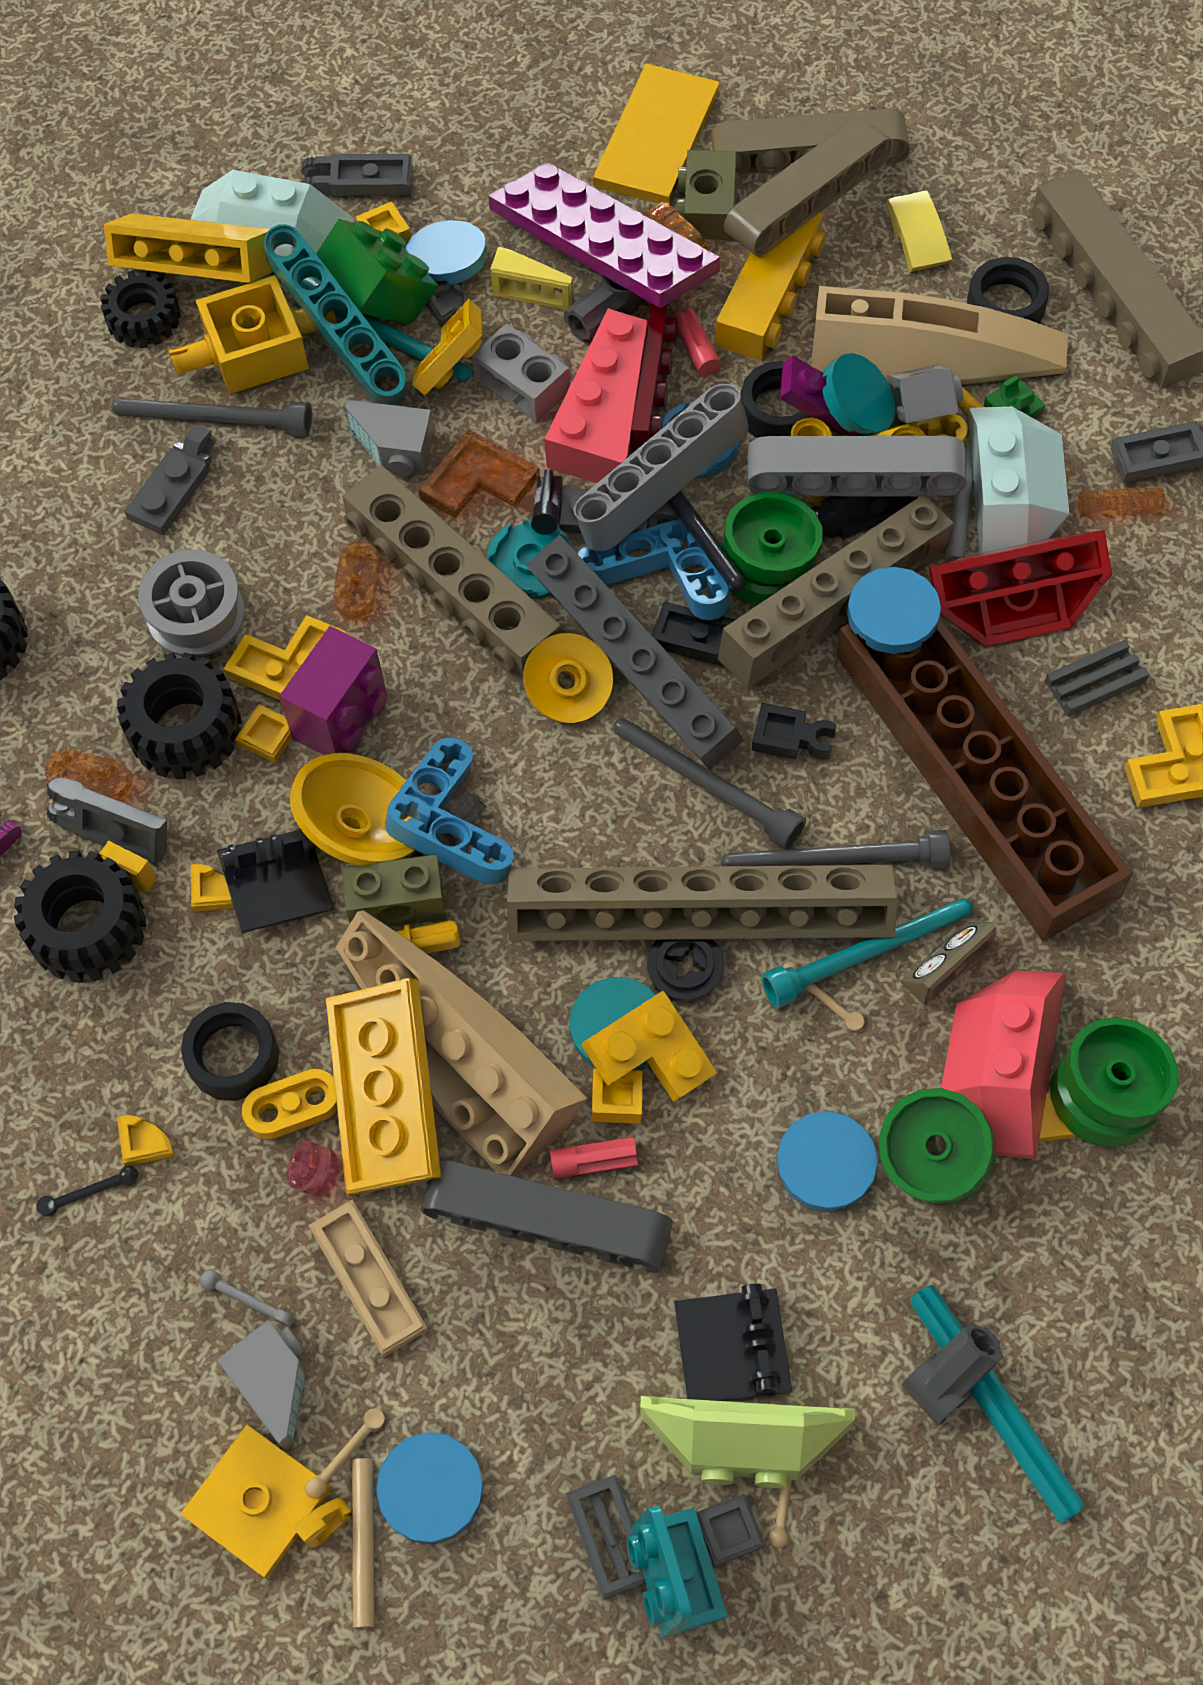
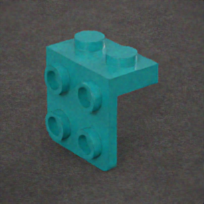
[627,1505,728,1638]

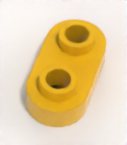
[242,1069,337,1140]

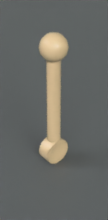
[782,961,864,1032]
[305,1409,385,1499]
[769,1479,792,1548]

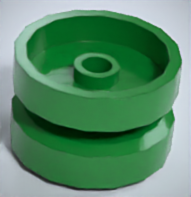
[722,492,822,606]
[1050,1017,1178,1148]
[879,1088,997,1205]

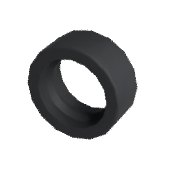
[967,257,1049,323]
[740,360,812,438]
[181,1002,279,1101]

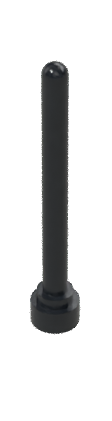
[668,490,746,591]

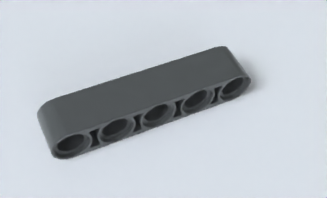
[420,1160,673,1273]

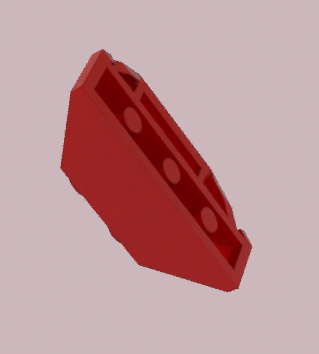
[929,530,1112,647]

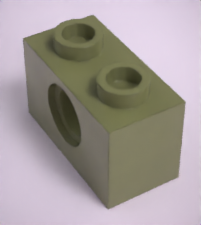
[676,150,736,240]
[342,855,446,927]

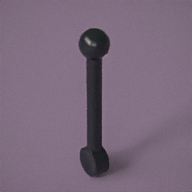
[36,1166,138,1217]

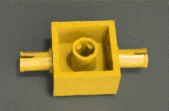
[168,275,337,395]

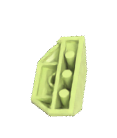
[640,1396,855,1488]

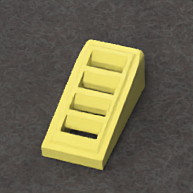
[490,247,574,310]

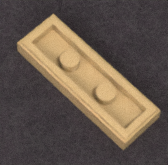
[308,1199,428,1358]

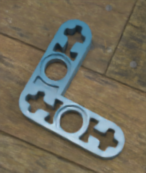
[578,519,730,620]
[385,738,514,884]

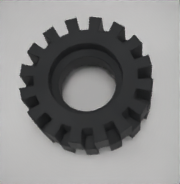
[100,270,181,348]

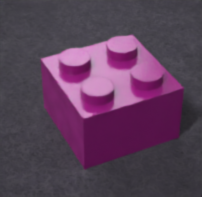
[279,626,388,755]

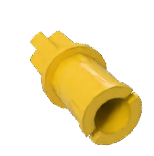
[396,920,460,954]

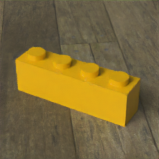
[104,213,273,283]
[715,213,827,361]

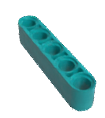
[264,224,406,406]

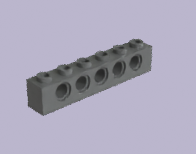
[526,535,744,770]

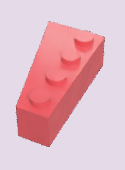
[545,309,647,483]

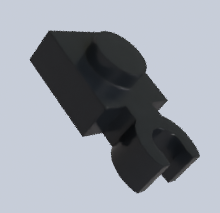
[752,703,837,760]

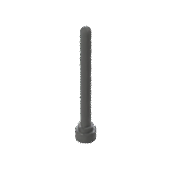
[111,398,313,437]
[613,718,806,850]
[721,830,950,868]

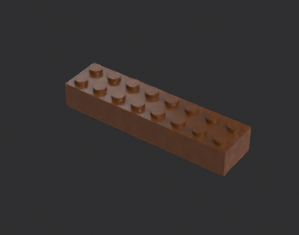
[836,618,1133,942]

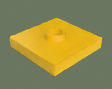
[181,1425,332,1580]

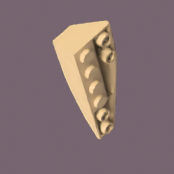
[811,286,1068,385]
[335,910,588,1176]

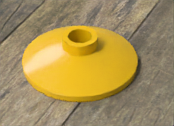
[523,633,613,724]

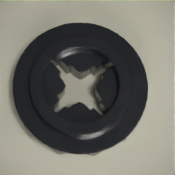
[647,939,724,1003]

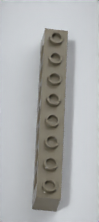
[507,865,897,941]

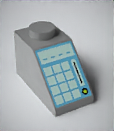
[345,400,434,477]
[217,1320,306,1452]

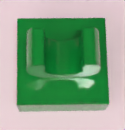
[983,375,1045,419]

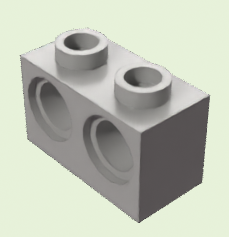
[472,323,570,423]
[887,365,963,423]

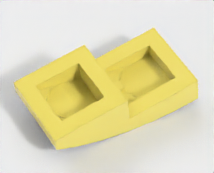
[886,190,952,272]

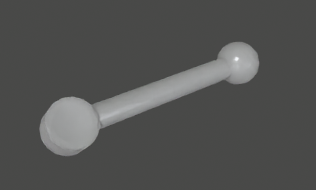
[200,1270,296,1329]

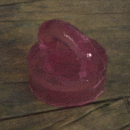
[287,1140,339,1196]

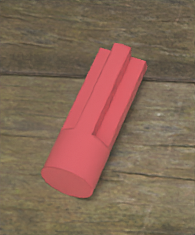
[673,308,722,377]
[550,1137,638,1180]

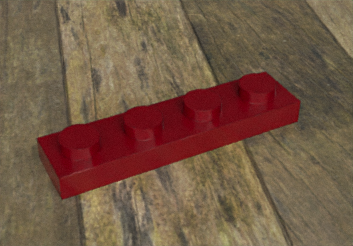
[631,303,677,452]

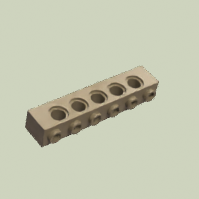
[342,465,561,678]
[718,494,954,689]

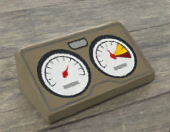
[900,922,996,1005]

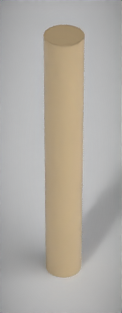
[352,1458,375,1629]

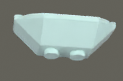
[190,170,355,256]
[968,406,1069,554]

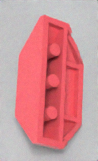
[941,970,1066,1159]

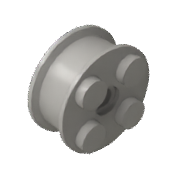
[138,550,245,657]

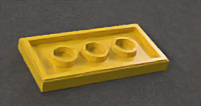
[593,63,720,206]
[326,978,441,1195]

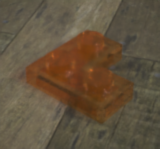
[419,429,540,518]

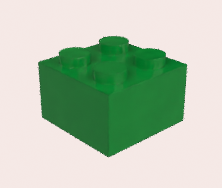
[316,219,439,324]

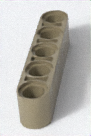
[711,108,910,175]
[724,117,893,256]

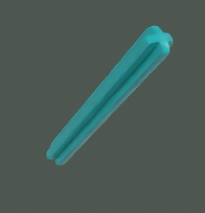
[910,1285,1084,1523]

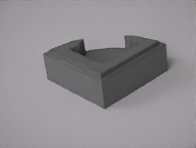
[426,282,464,327]

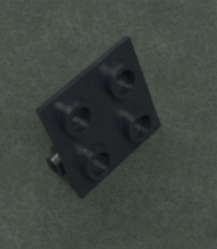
[217,828,334,933]
[674,1283,792,1401]

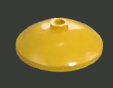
[290,753,426,866]

